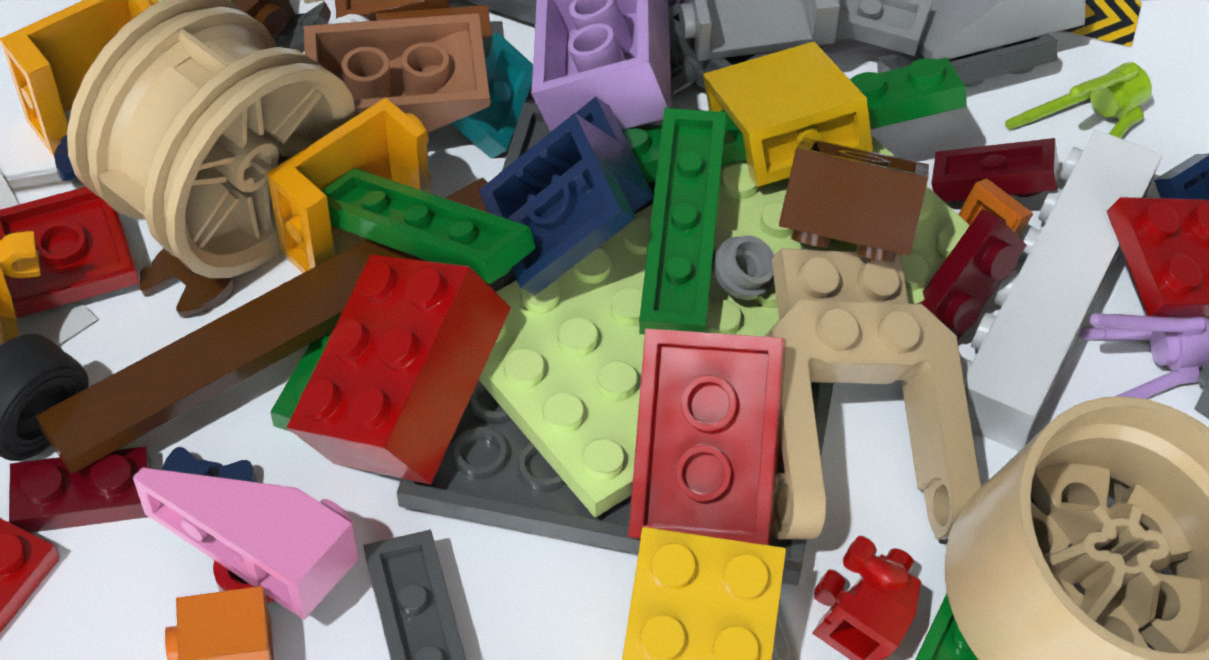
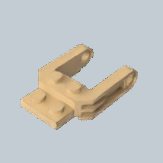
[763,248,981,540]

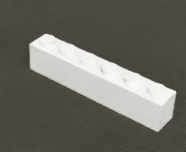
[961,128,1163,452]

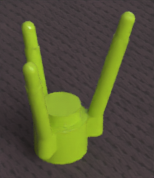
[1005,62,1152,138]

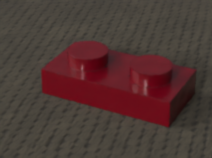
[931,138,1058,203]
[920,209,1027,342]
[9,446,151,533]

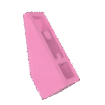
[133,468,359,620]

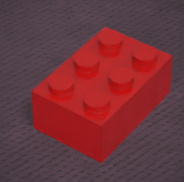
[286,255,511,485]

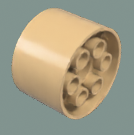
[945,396,1209,660]

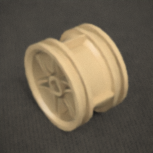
[67,0,356,278]

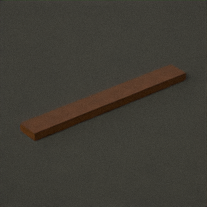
[36,177,488,475]

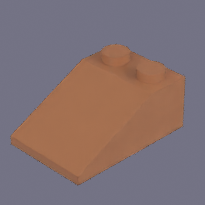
[303,13,490,133]

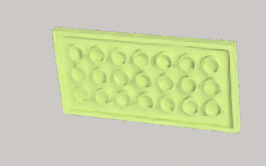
[479,135,970,518]

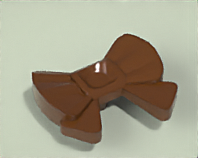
[139,249,235,317]

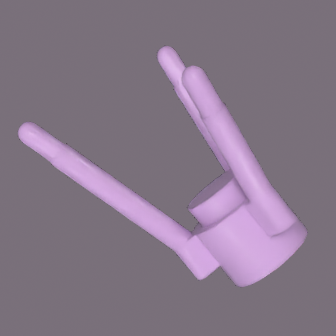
[1079,313,1209,399]

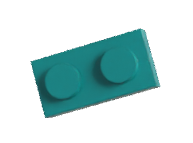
[450,32,533,159]

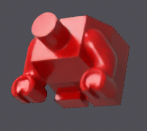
[812,535,921,660]

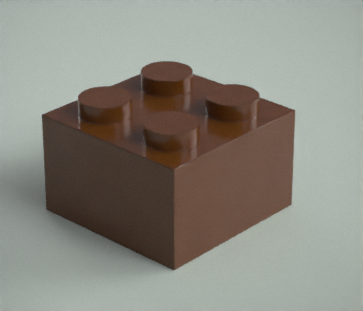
[779,137,929,262]

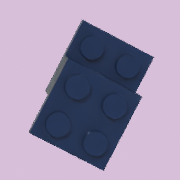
[479,97,654,296]

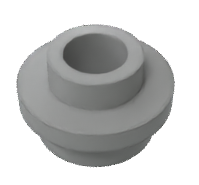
[712,236,774,300]

